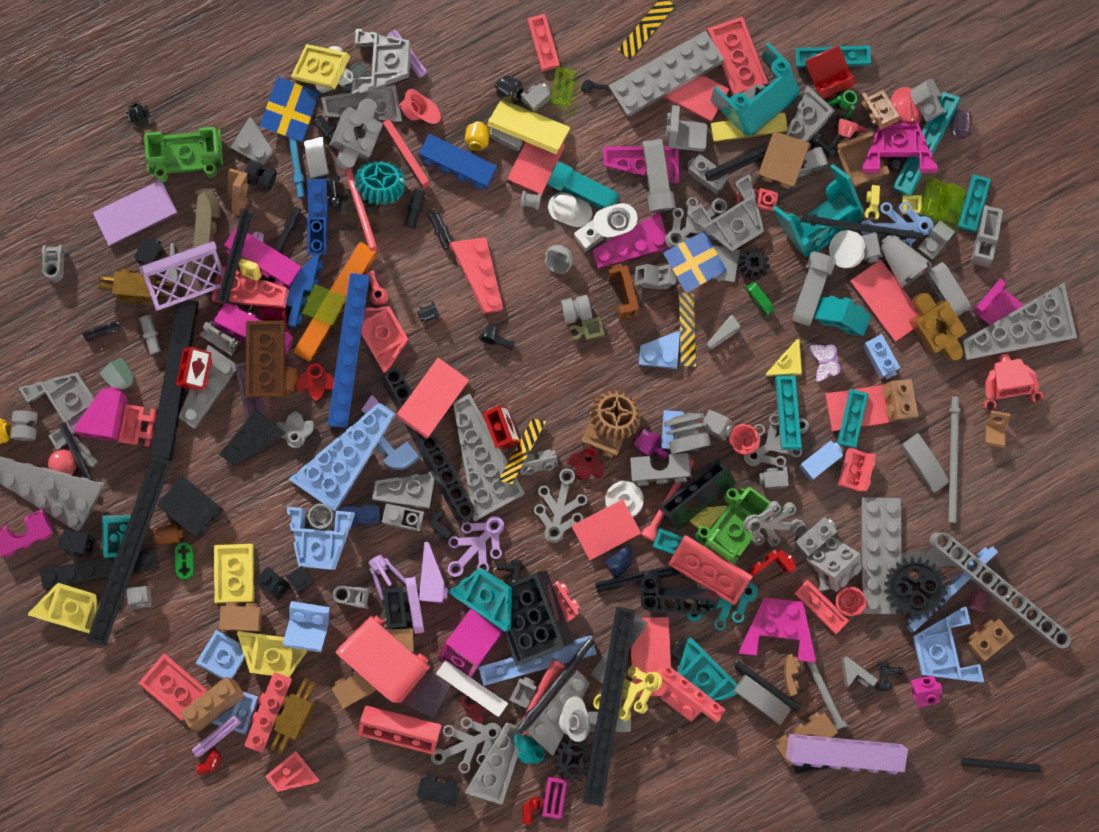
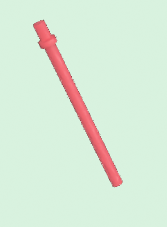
[338,150,377,251]

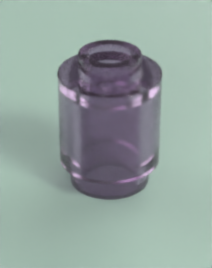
[952,110,973,139]

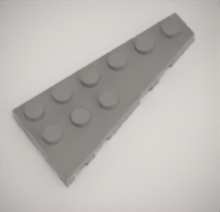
[453,394,525,522]
[0,456,105,532]

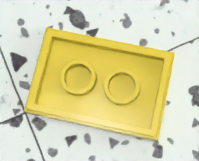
[291,44,350,89]
[214,544,254,604]

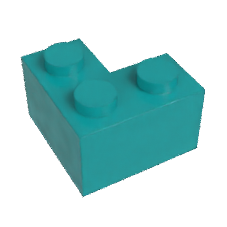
[813,296,871,336]
[102,515,130,558]

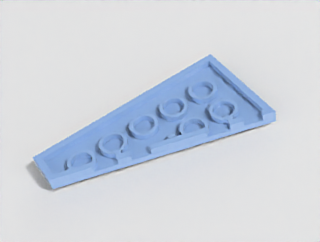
[289,403,396,511]

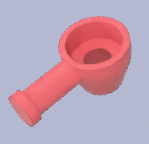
[838,119,866,138]
[366,270,389,306]

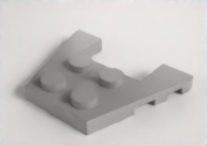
[352,29,411,97]
[686,174,764,252]
[19,372,95,451]

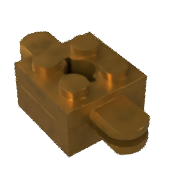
[98,269,174,305]
[909,293,967,360]
[271,678,317,755]

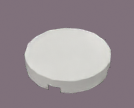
[829,230,865,268]
[605,481,643,517]

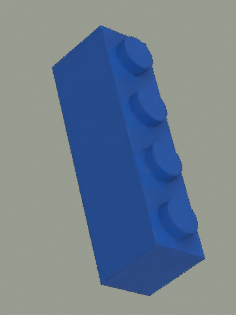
[419,134,497,190]

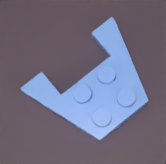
[287,507,355,569]
[913,607,984,682]

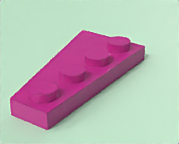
[603,146,679,185]
[592,212,670,269]

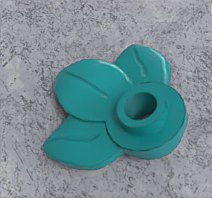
[514,734,545,764]

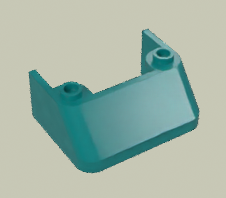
[710,42,800,136]
[773,164,864,257]

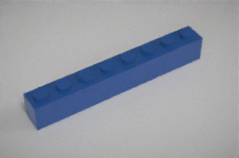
[327,273,369,428]

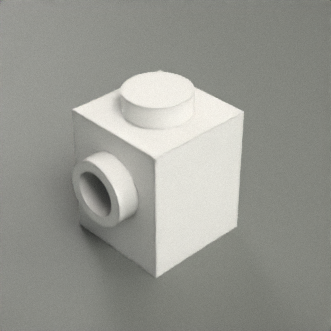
[574,220,603,252]

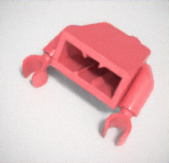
[983,353,1043,410]

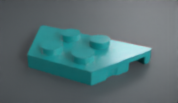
[448,568,512,632]
[677,637,737,702]

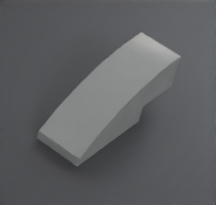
[971,205,1003,268]
[900,433,949,494]
[733,675,791,725]

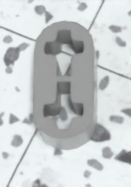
[489,127,523,151]

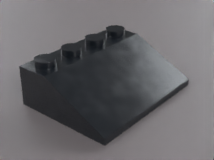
[503,570,575,666]

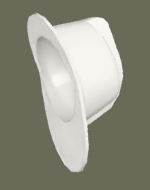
[548,192,592,227]
[593,203,638,237]
[559,696,590,742]

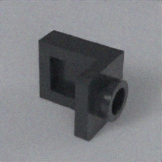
[429,509,453,540]
[255,566,290,599]

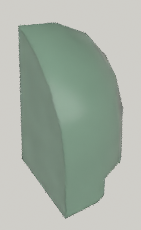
[100,358,133,389]

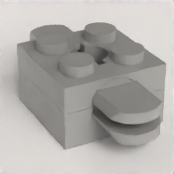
[330,99,383,170]

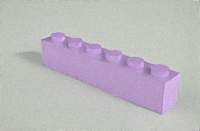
[786,734,908,774]

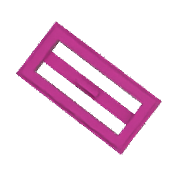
[542,777,568,819]

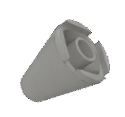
[880,235,932,289]

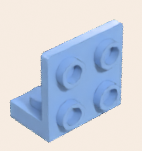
[283,601,330,652]

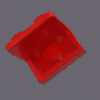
[805,46,856,99]
[749,549,796,576]

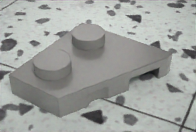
[231,117,273,167]

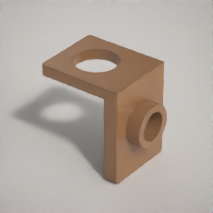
[985,411,1010,448]

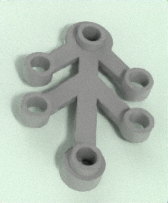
[665,197,727,248]
[744,414,809,468]
[534,469,587,543]
[743,501,807,547]
[431,717,502,773]

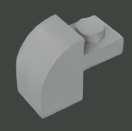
[911,79,944,122]
[634,264,677,289]

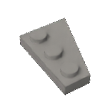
[786,86,835,143]
[372,472,435,510]

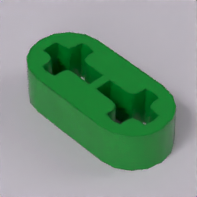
[745,282,775,316]
[175,542,195,580]

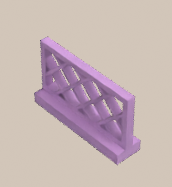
[139,241,224,311]

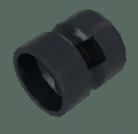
[245,160,277,193]

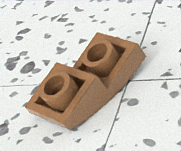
[784,654,800,697]

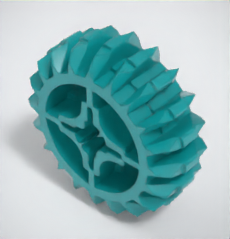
[354,160,405,206]

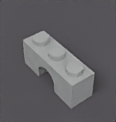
[631,453,692,486]

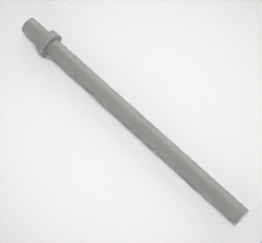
[949,397,961,523]

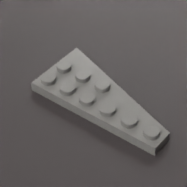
[961,283,1077,361]

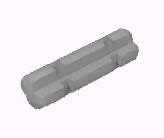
[72,436,99,468]

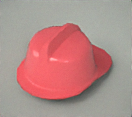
[891,87,922,124]
[399,89,441,124]

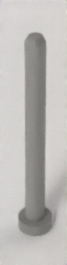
[806,662,848,730]

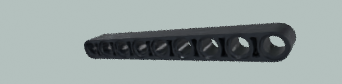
[150,299,199,466]
[383,368,475,523]

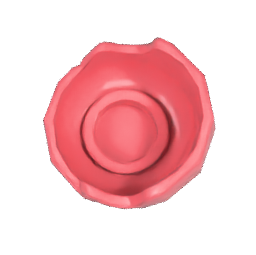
[729,424,760,455]
[48,450,78,476]
[836,587,866,616]

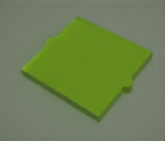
[302,284,346,326]

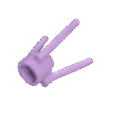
[368,555,406,601]

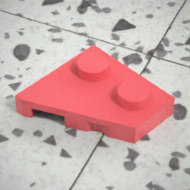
[265,751,320,792]

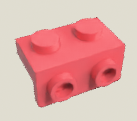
[838,448,876,492]
[553,581,580,622]

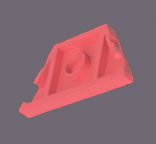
[361,306,408,374]

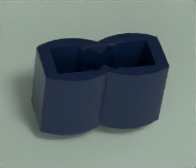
[340,505,382,528]

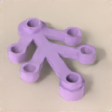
[448,516,504,577]

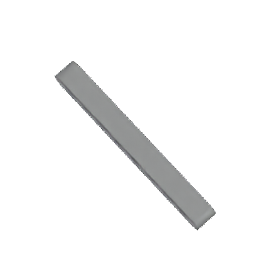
[929,532,1071,648]

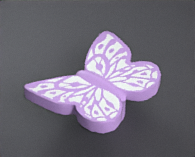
[809,344,841,382]

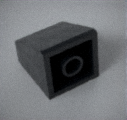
[157,475,223,538]

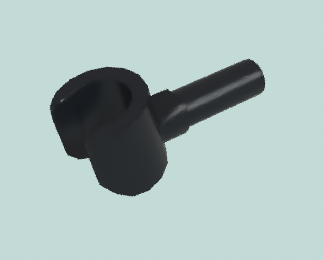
[581,80,608,93]

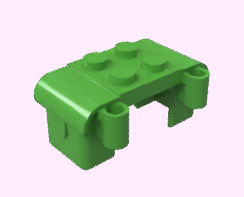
[144,127,223,182]
[695,487,771,564]

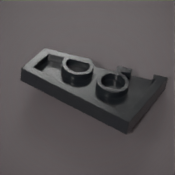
[219,409,286,466]

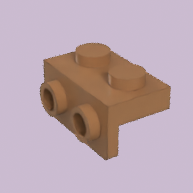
[861,90,900,130]
[227,169,248,216]

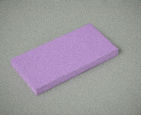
[93,181,178,247]

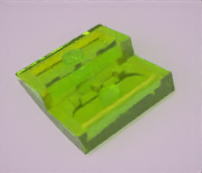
[920,178,967,225]

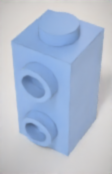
[862,334,900,380]
[799,441,843,481]

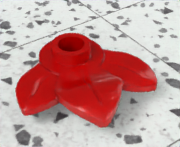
[296,363,334,401]

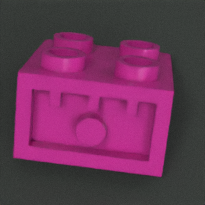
[972,279,1024,326]

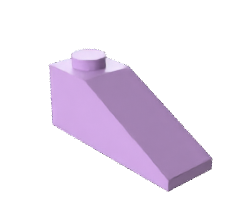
[419,542,448,604]

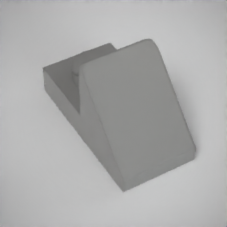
[917,220,955,261]
[841,656,878,688]

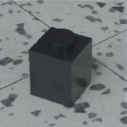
[134,237,165,265]
[286,566,315,594]

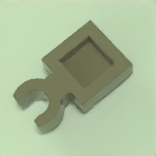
[569,317,605,341]

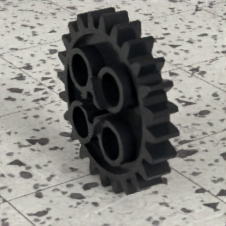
[884,557,948,621]

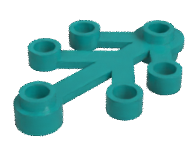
[686,582,758,631]

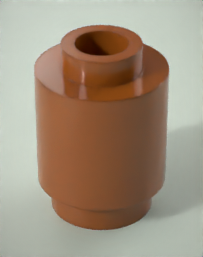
[285,366,298,395]
[154,523,184,545]

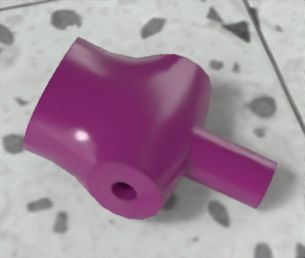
[632,428,668,460]

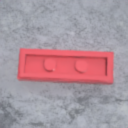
[527,14,560,72]
[794,580,850,635]

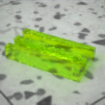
[551,67,575,107]

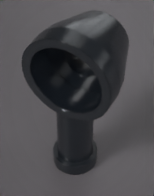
[479,324,515,351]

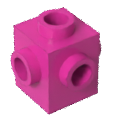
[911,675,943,708]

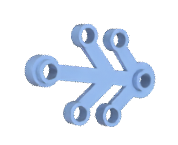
[860,202,933,247]

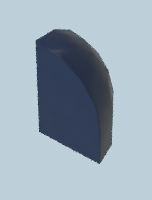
[605,545,633,578]

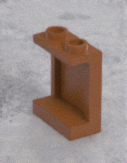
[608,264,639,321]

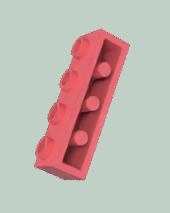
[358,705,442,755]

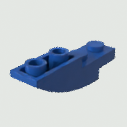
[307,179,328,255]
[286,254,324,330]

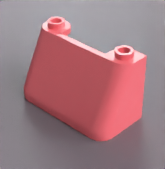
[336,615,431,703]

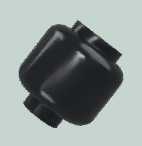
[495,75,524,103]

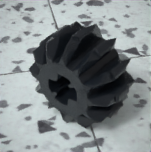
[737,248,770,280]

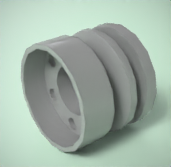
[664,413,711,454]

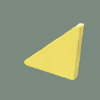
[766,339,802,377]
[689,505,727,530]

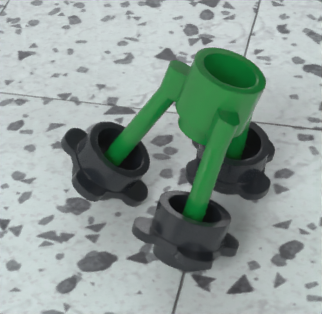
[828,89,857,130]

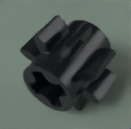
[126,102,150,126]

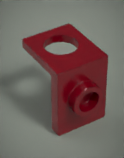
[259,306,288,331]

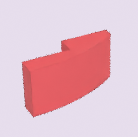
[735,188,778,211]

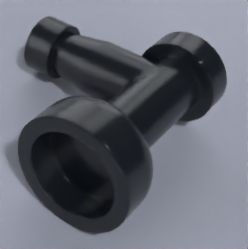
[809,131,843,158]
[326,175,344,206]
[497,560,523,584]
[876,662,903,691]

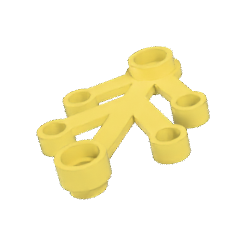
[593,666,662,721]

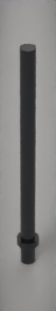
[800,214,923,240]

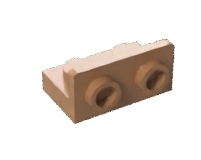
[581,421,624,459]

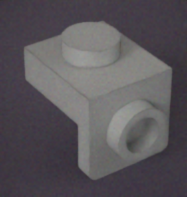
[510,677,537,709]

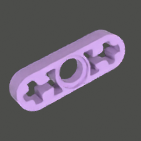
[405,577,424,634]

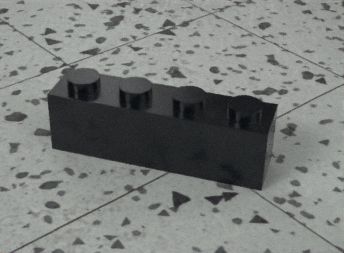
[658,459,736,531]

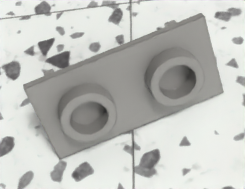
[200,321,241,356]
[520,449,558,475]

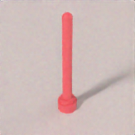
[641,458,694,542]

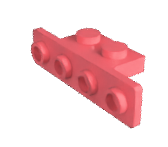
[656,662,725,723]
[245,672,292,753]

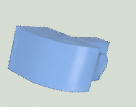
[377,436,420,470]

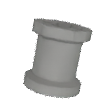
[520,191,541,211]

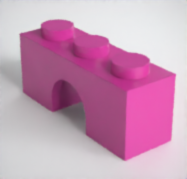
[0,508,54,557]

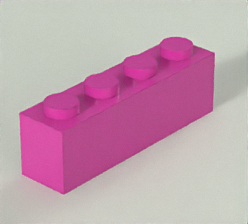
[224,226,302,289]
[214,303,293,356]

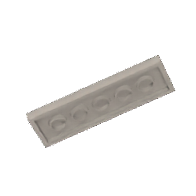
[609,31,725,117]
[861,497,902,615]

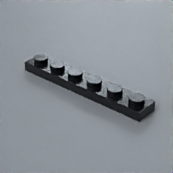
[40,549,159,589]

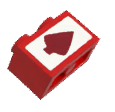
[176,347,212,391]
[483,405,521,450]

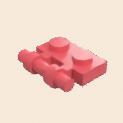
[118,404,158,448]

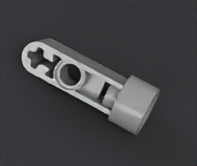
[643,139,676,213]
[792,252,836,327]

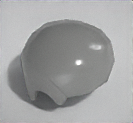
[544,245,573,275]

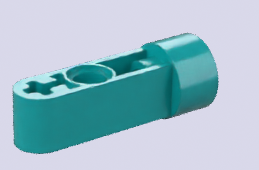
[547,161,620,209]

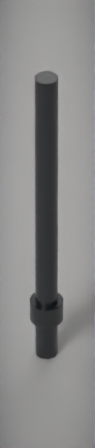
[246,207,302,311]
[516,638,595,734]

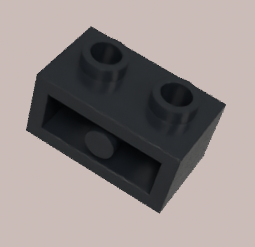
[59,530,96,558]
[383,587,411,630]
[416,774,461,807]

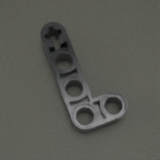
[641,570,719,614]

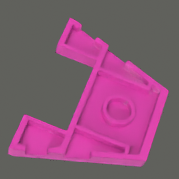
[862,122,938,173]
[739,598,816,663]

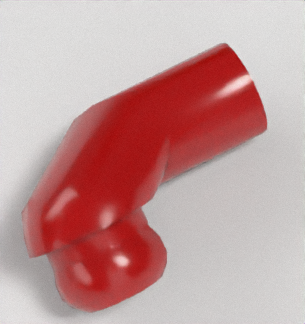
[196,750,221,775]
[523,797,543,824]

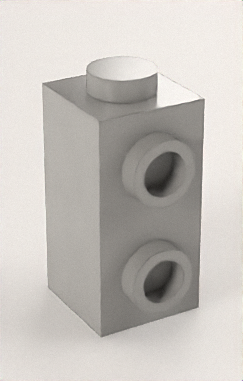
[687,154,730,195]
[793,517,837,558]

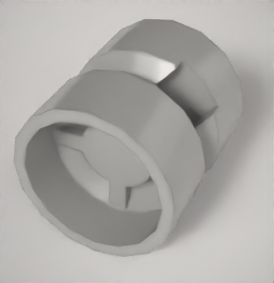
[561,295,592,324]
[10,411,38,441]
[308,504,335,530]

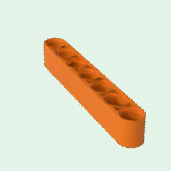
[294,242,377,363]

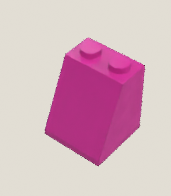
[74,387,128,443]
[438,609,503,678]

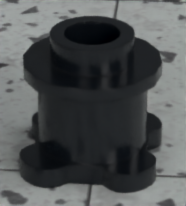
[417,301,440,324]

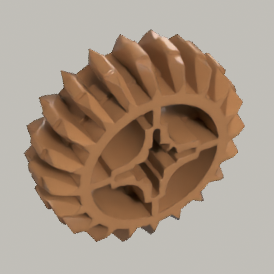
[589,390,642,441]

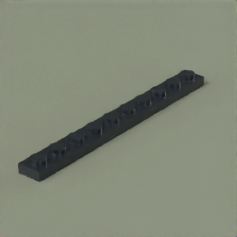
[87,455,171,646]
[583,607,636,806]

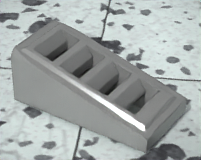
[706,315,740,351]

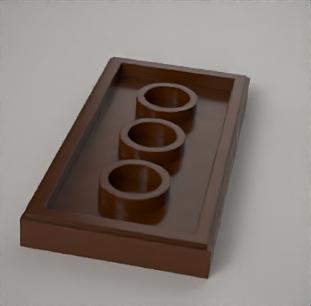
[245,321,285,398]

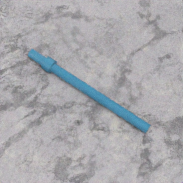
[288,137,305,199]

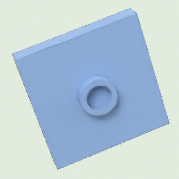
[196,630,245,680]

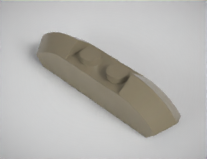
[191,190,220,283]

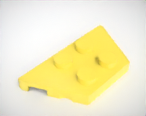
[28,583,98,633]
[237,631,308,677]

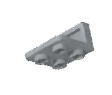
[665,105,707,151]
[807,537,862,592]

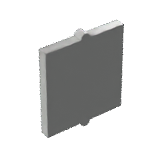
[712,245,740,283]

